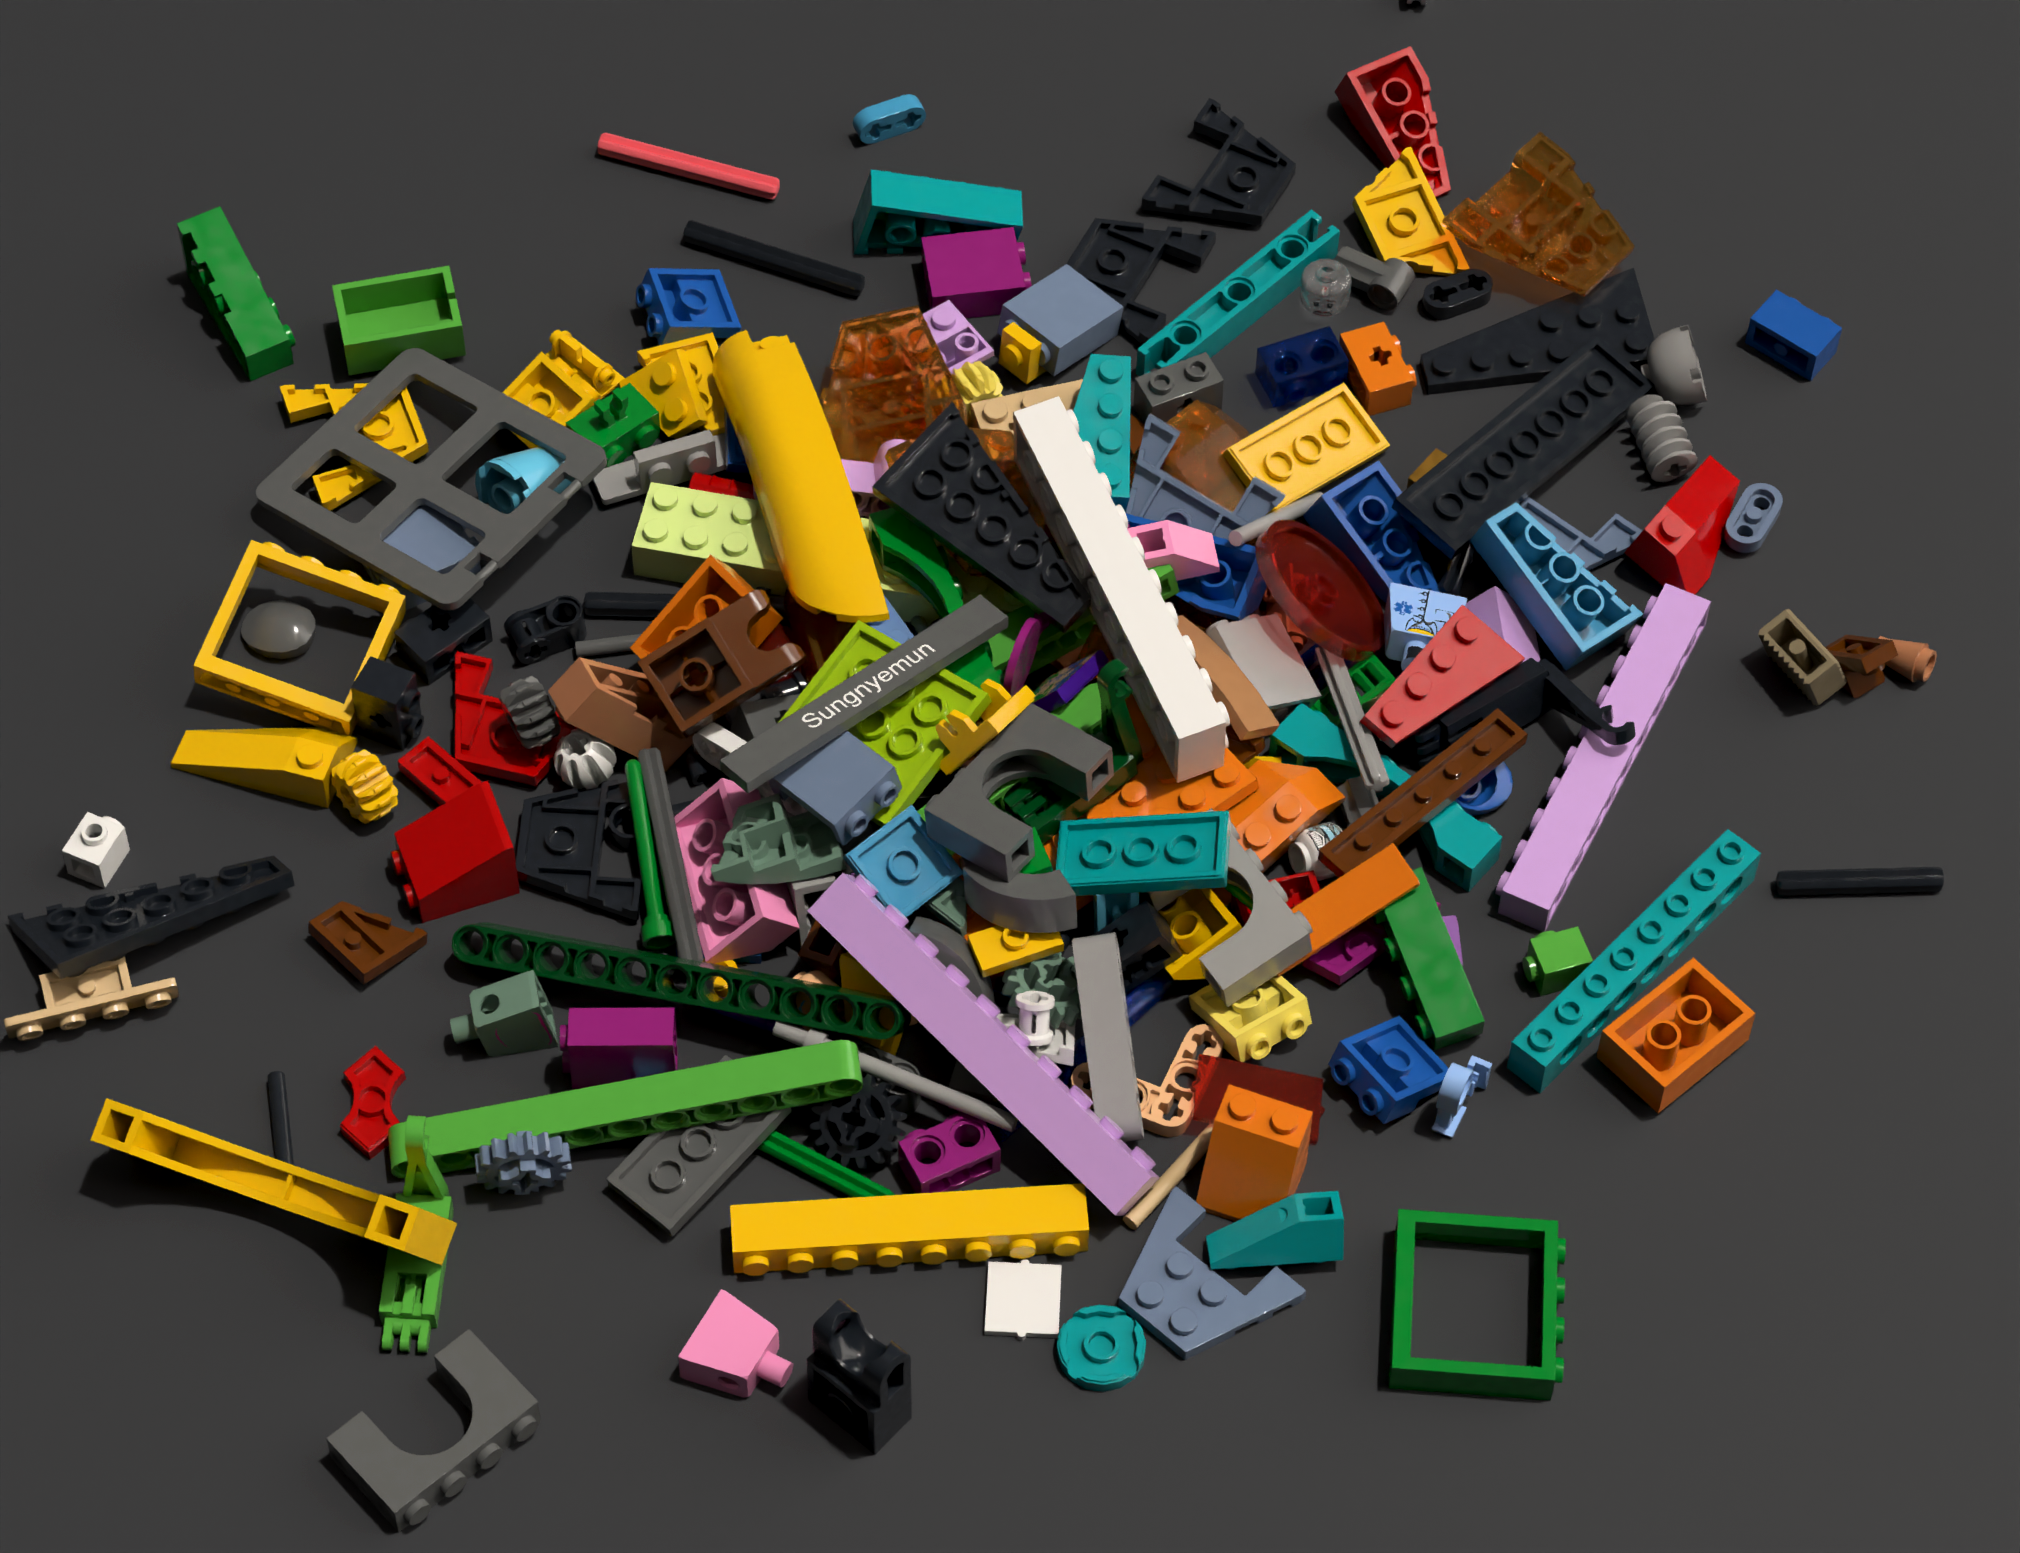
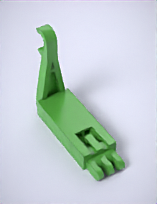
[379,1115,454,1353]

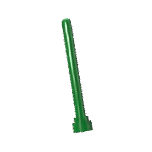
[625,759,675,950]

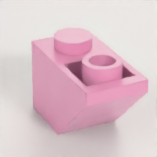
[1127,520,1220,581]

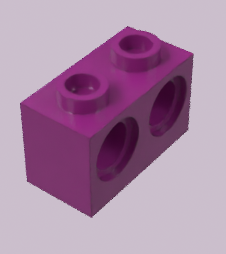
[898,1112,1001,1194]

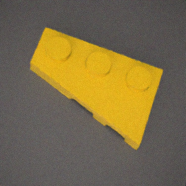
[637,332,725,436]

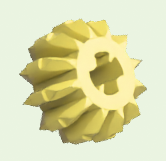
[934,361,1003,427]

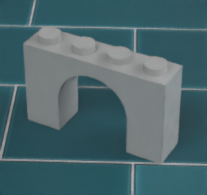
[1140,808,1313,1007]

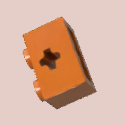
[1338,322,1417,416]

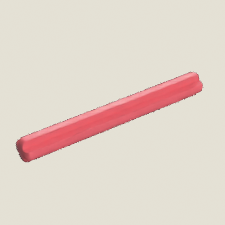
[597,133,780,200]

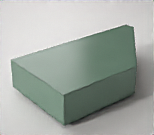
[922,877,967,937]

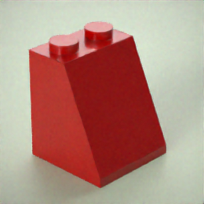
[390,780,520,923]

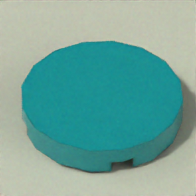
[1056,1304,1146,1392]

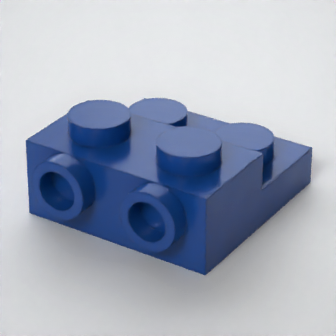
[636,268,742,345]
[1328,1015,1449,1124]

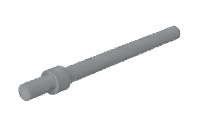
[772,1021,1018,1132]

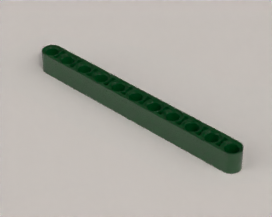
[452,922,911,1039]

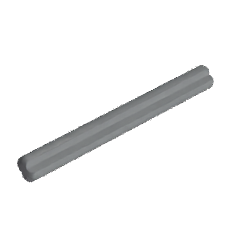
[1315,639,1389,793]

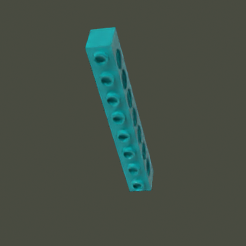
[1507,829,1761,1093]

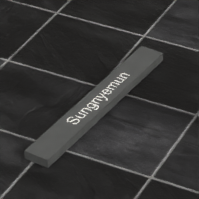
[720,595,1008,793]

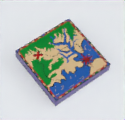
[1032,649,1109,713]

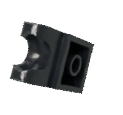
[806,1299,912,1455]

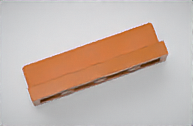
[1275,843,1420,977]

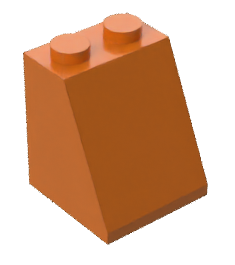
[1196,1084,1313,1222]

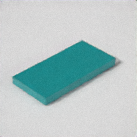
[1055,811,1231,896]

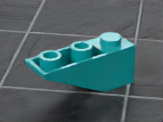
[1206,1191,1344,1269]

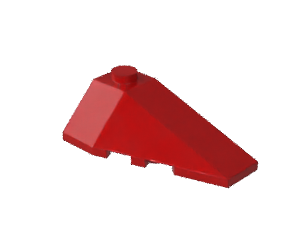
[1334,46,1451,198]
[1624,455,1740,595]

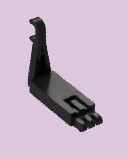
[1412,658,1636,768]

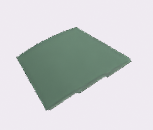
[711,793,847,884]

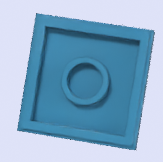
[843,805,963,917]

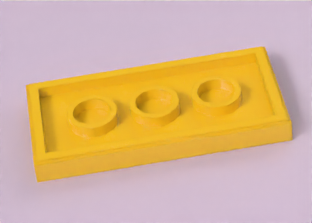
[1222,382,1390,515]

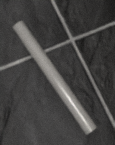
[1228,491,1323,546]

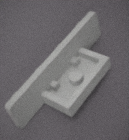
[592,429,726,505]

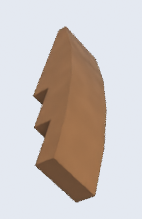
[1177,615,1280,741]

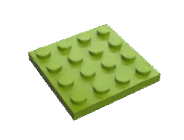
[778,620,992,827]

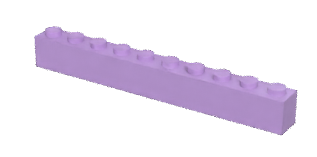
[1495,583,1711,932]
[807,873,1160,1216]

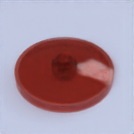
[1255,520,1385,661]

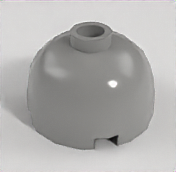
[1641,325,1707,406]

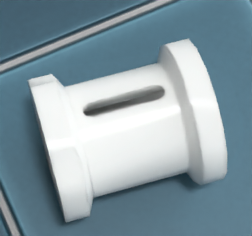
[1015,991,1055,1046]

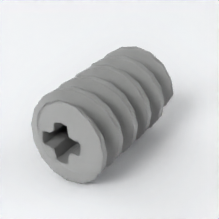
[1626,394,1698,482]

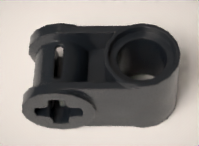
[504,595,587,664]

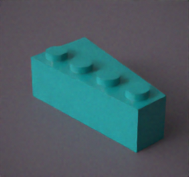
[853,169,1023,254]
[1073,354,1131,513]

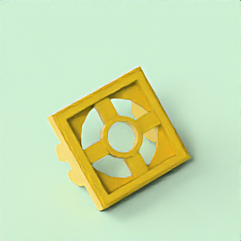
[935,679,1036,775]

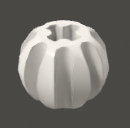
[553,728,616,790]

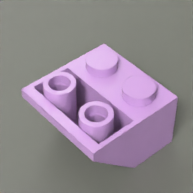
[884,300,994,391]

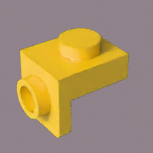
[998,322,1046,384]

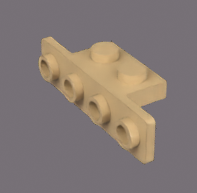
[3,956,179,1041]

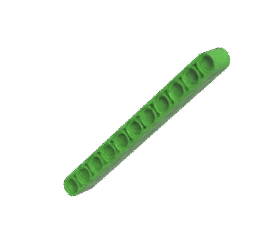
[388,1040,863,1179]

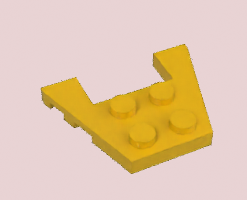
[279,383,429,511]

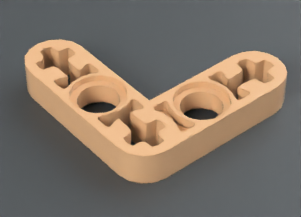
[1071,1024,1224,1138]

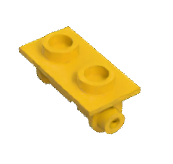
[545,330,625,399]

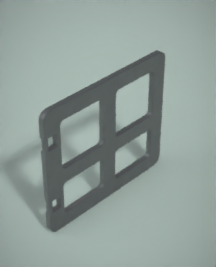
[256,348,607,610]

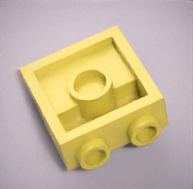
[1189,976,1312,1063]

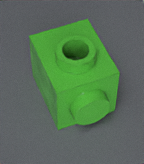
[1523,926,1593,996]

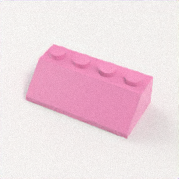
[674,778,799,964]

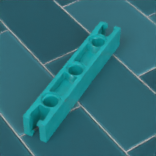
[1136,209,1340,376]

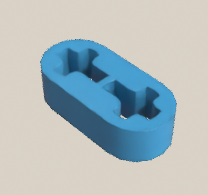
[852,94,926,144]

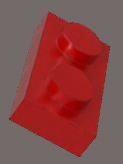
[397,736,482,806]

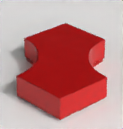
[340,1045,406,1160]

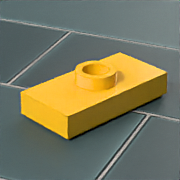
[968,925,1064,978]

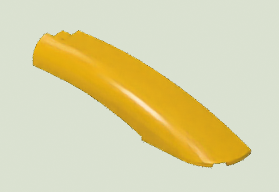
[712,330,890,623]

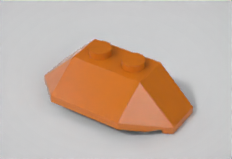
[1211,760,1346,906]

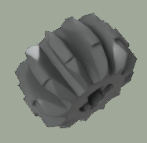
[499,676,561,750]

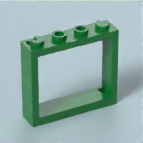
[1389,1209,1566,1401]

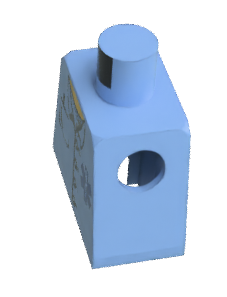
[1384,582,1467,671]

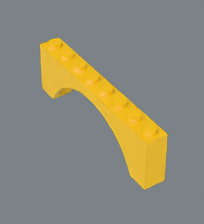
[90,1098,457,1265]

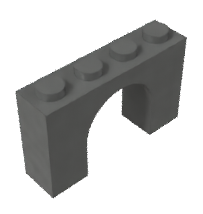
[924,703,1114,883]
[326,1329,541,1533]

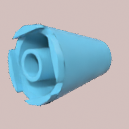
[475,446,572,514]

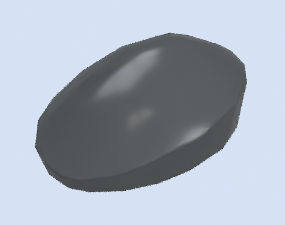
[241,600,315,659]

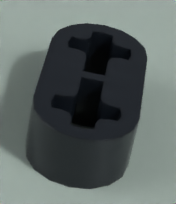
[1422,269,1493,321]

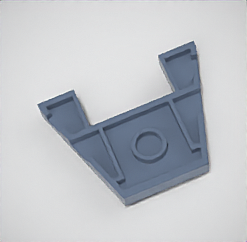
[1126,414,1286,540]
[1475,497,1642,571]
[1118,1186,1306,1360]

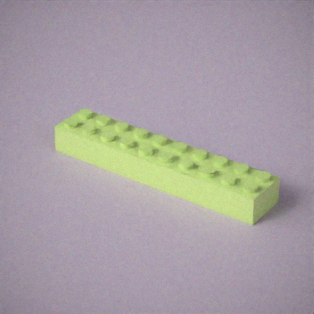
[632,482,1025,626]

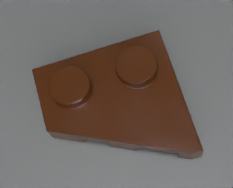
[308,901,428,985]

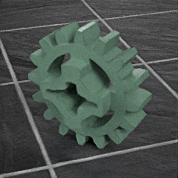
[1001,952,1082,1029]

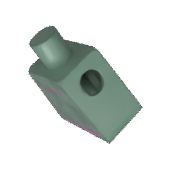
[450,970,559,1057]

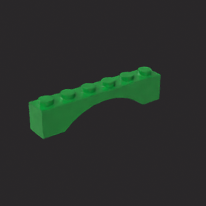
[869,508,1005,719]

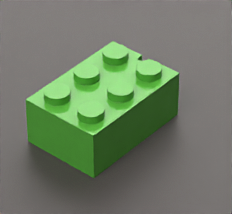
[332,265,466,375]

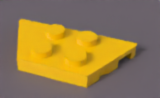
[1352,147,1470,276]

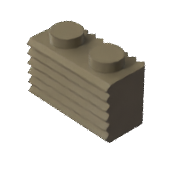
[1759,609,1847,705]

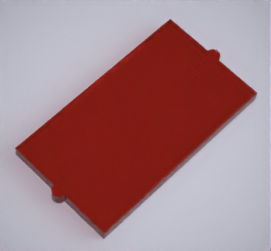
[1190,1054,1325,1145]

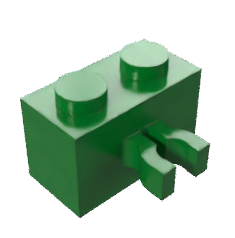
[566,383,661,468]

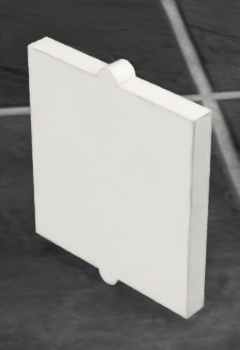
[985,1259,1062,1341]

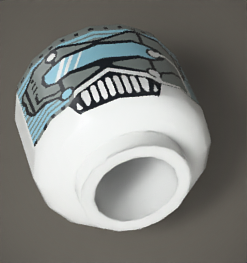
[1288,822,1342,881]

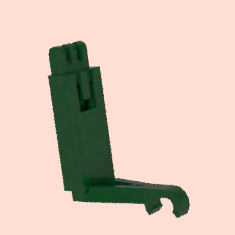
[1003,659,1144,844]

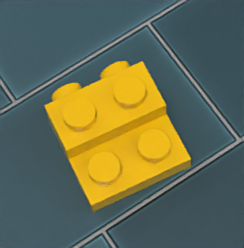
[502,351,601,449]

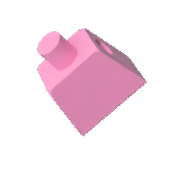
[678,1289,794,1398]

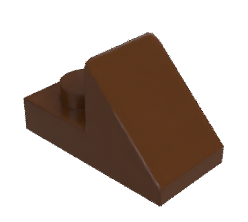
[1825,634,1898,698]

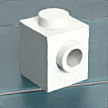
[62,812,130,888]

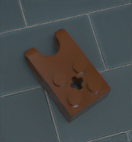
[638,590,806,738]

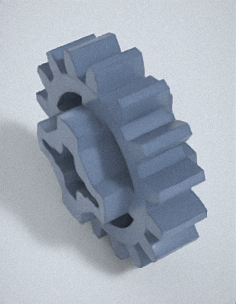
[474,1131,572,1195]

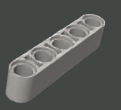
[1072,932,1144,1142]

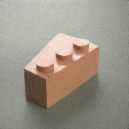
[548,657,694,772]

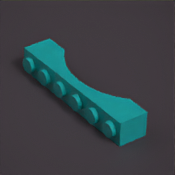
[1269,703,1502,892]

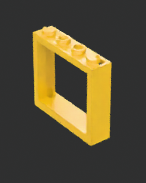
[193,540,406,736]

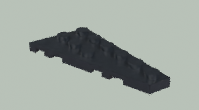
[1420,268,1654,395]
[872,402,1091,633]
[8,855,295,979]

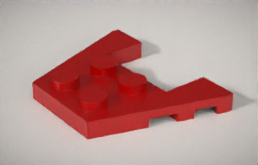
[455,651,577,786]

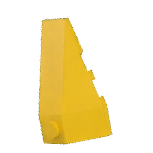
[171,727,358,808]
[1139,888,1243,980]

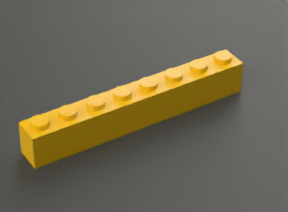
[730,1183,1089,1276]

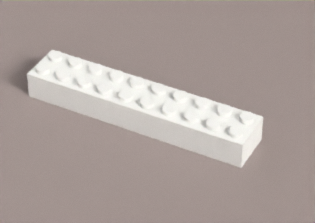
[1013,396,1230,783]

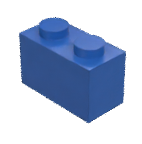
[1745,289,1842,381]

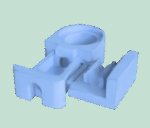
[1432,1055,1492,1138]

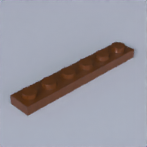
[1318,708,1528,878]

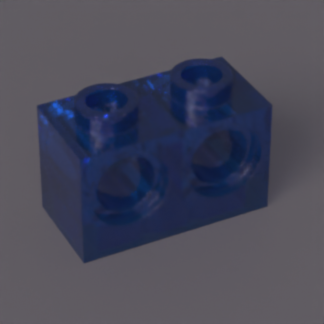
[1255,326,1349,408]

